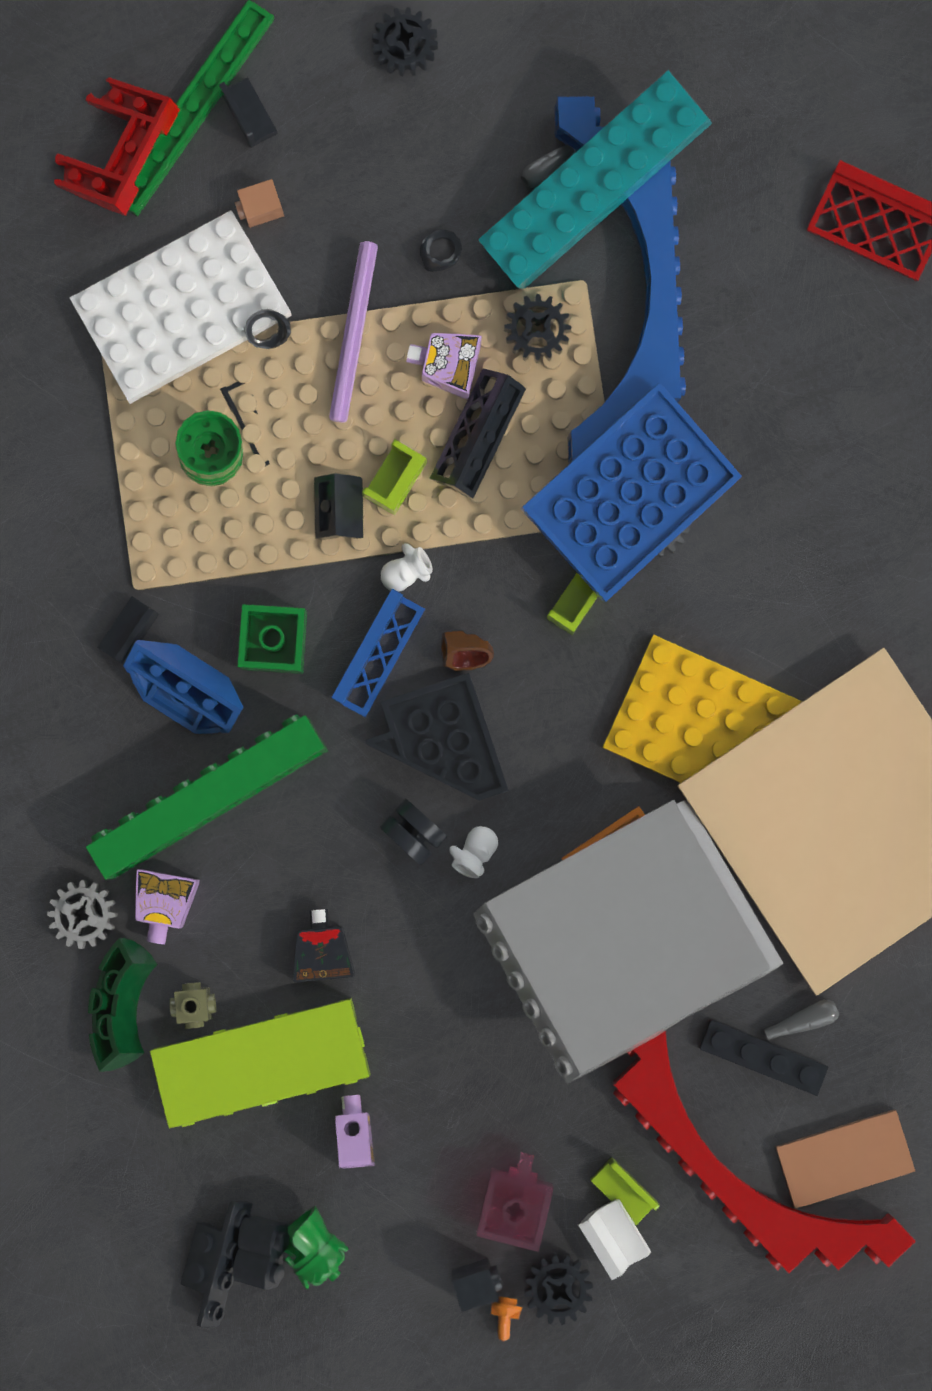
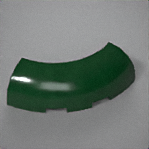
[88,938,158,1072]

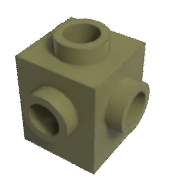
[170,982,216,1029]

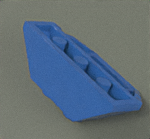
[123,640,243,734]

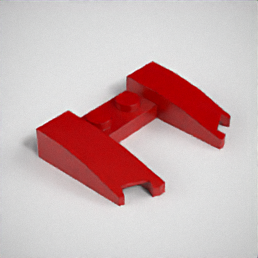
[54,77,180,216]

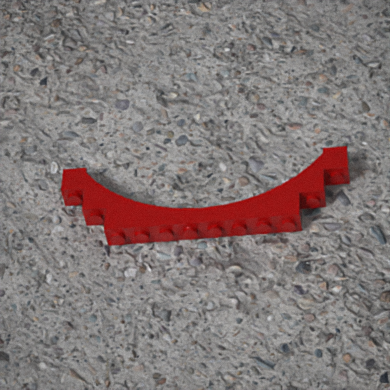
[612,1031,916,1273]

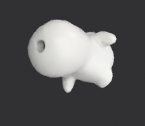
[381,543,433,592]
[449,826,498,878]

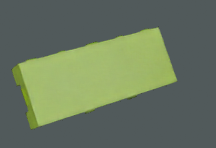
[150,998,371,1129]

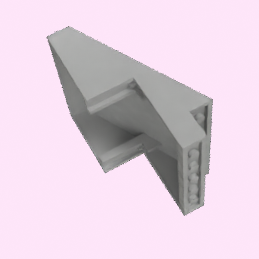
[473,800,784,1084]

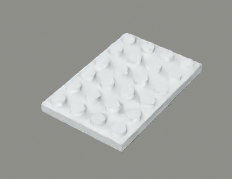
[70,210,292,404]

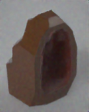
[441,631,494,671]

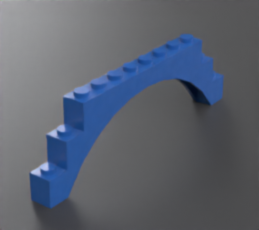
[554,97,686,464]

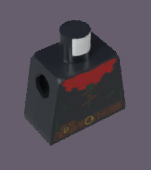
[293,909,355,982]

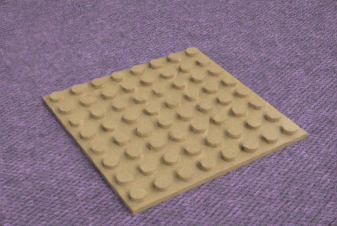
[677,648,932,996]

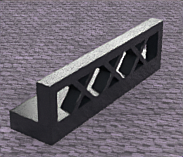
[430,368,526,499]

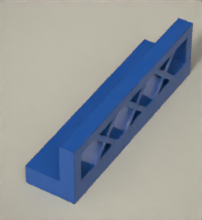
[331,589,425,718]

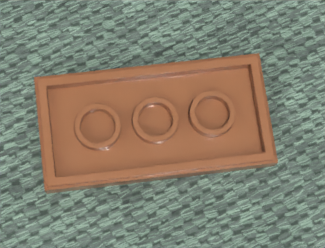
[775,1109,915,1209]

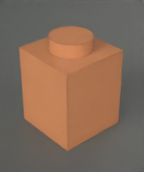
[235,179,284,228]

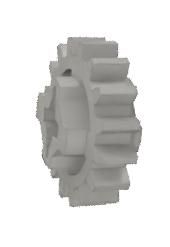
[47,880,118,949]

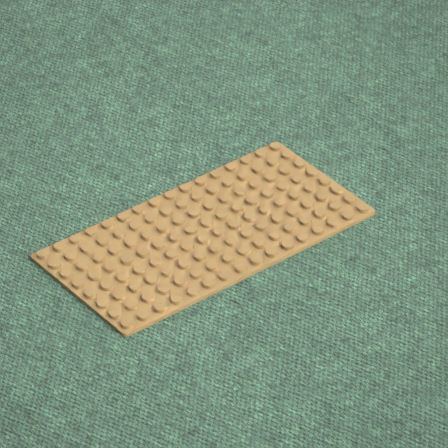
[101,280,605,590]

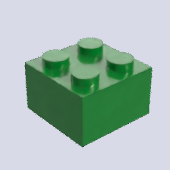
[238,604,307,674]

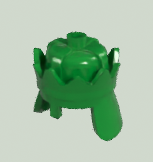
[284,1206,349,1290]

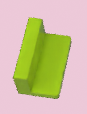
[590,1157,660,1225]

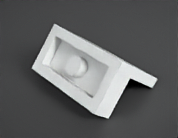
[579,1199,651,1280]

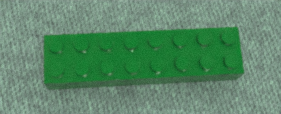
[86,714,328,880]

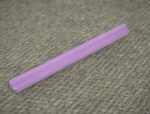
[329,241,378,423]

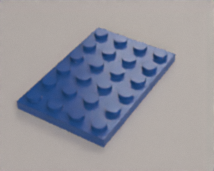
[520,382,742,602]

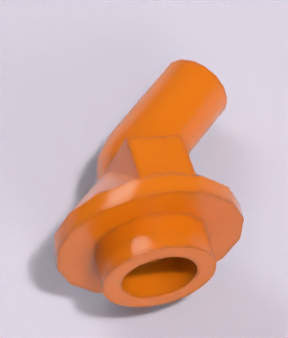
[491,1296,522,1341]

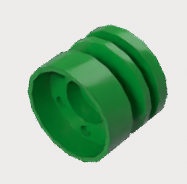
[175,410,243,487]

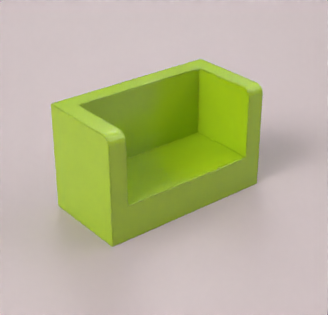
[362,439,427,516]
[546,573,598,635]

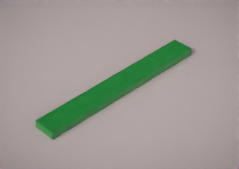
[128,0,274,217]

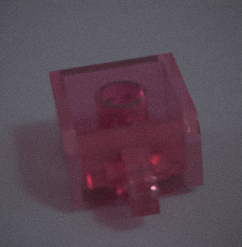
[476,1152,553,1252]

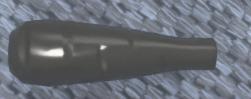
[521,144,576,189]
[764,999,839,1041]

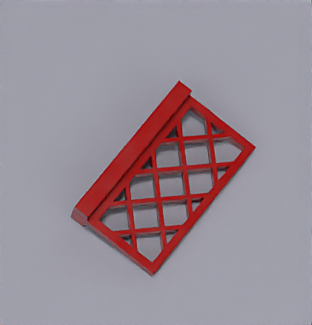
[806,160,932,281]

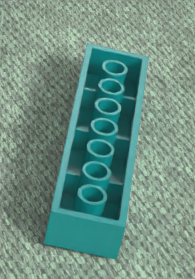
[478,70,712,289]

